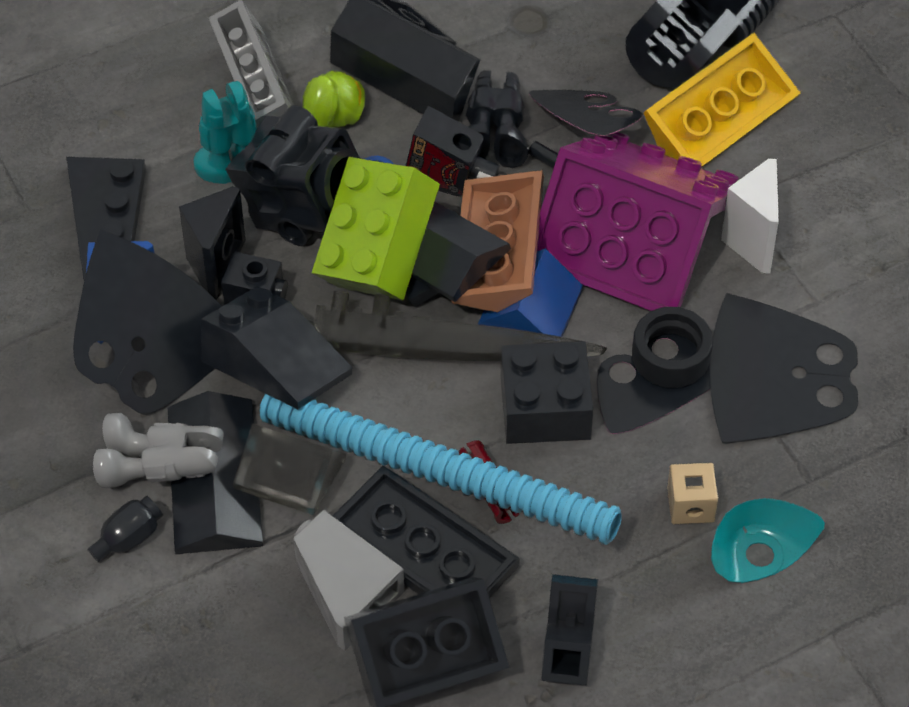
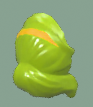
[302,71,365,127]

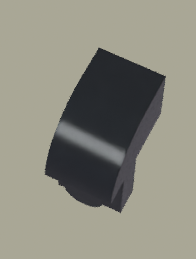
[541,574,598,686]

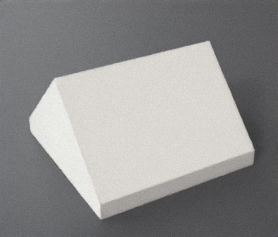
[721,159,779,273]

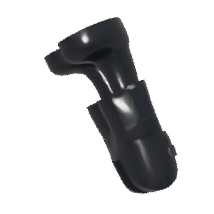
[466,70,529,168]

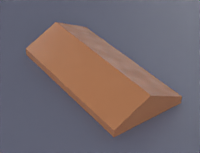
[451,170,544,312]

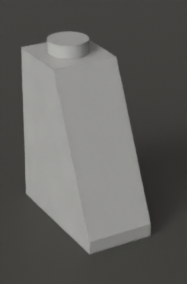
[293,510,404,651]

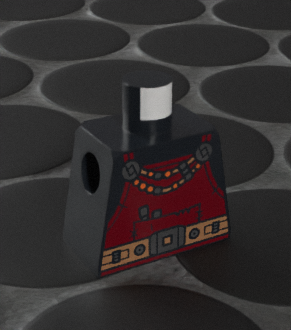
[406,106,500,197]

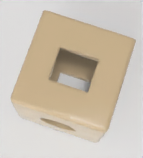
[667,463,718,524]

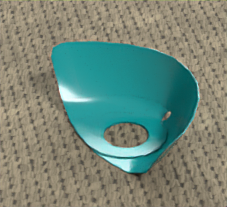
[711,498,825,583]

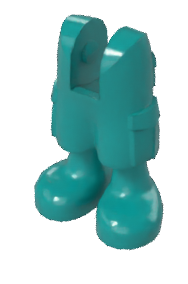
[193,81,257,184]

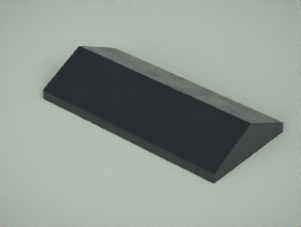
[330,0,481,122]
[411,202,511,302]
[167,391,263,555]

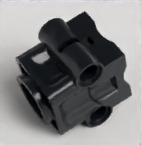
[225,105,361,246]

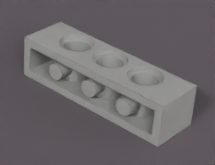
[209,0,294,128]

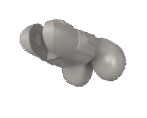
[93,413,224,488]

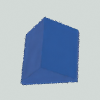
[478,248,583,344]

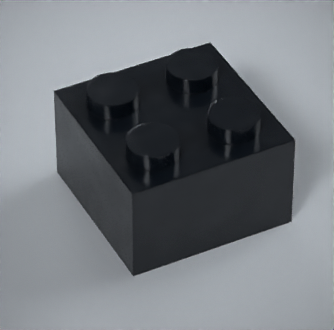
[500,341,593,444]

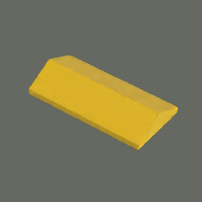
[643,33,801,167]

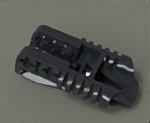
[625,0,779,88]

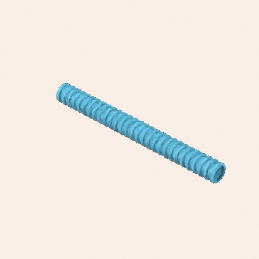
[260,394,622,545]

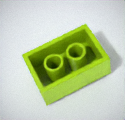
[311,157,440,300]

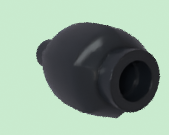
[87,496,163,562]

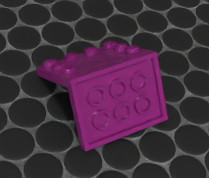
[537,131,739,311]

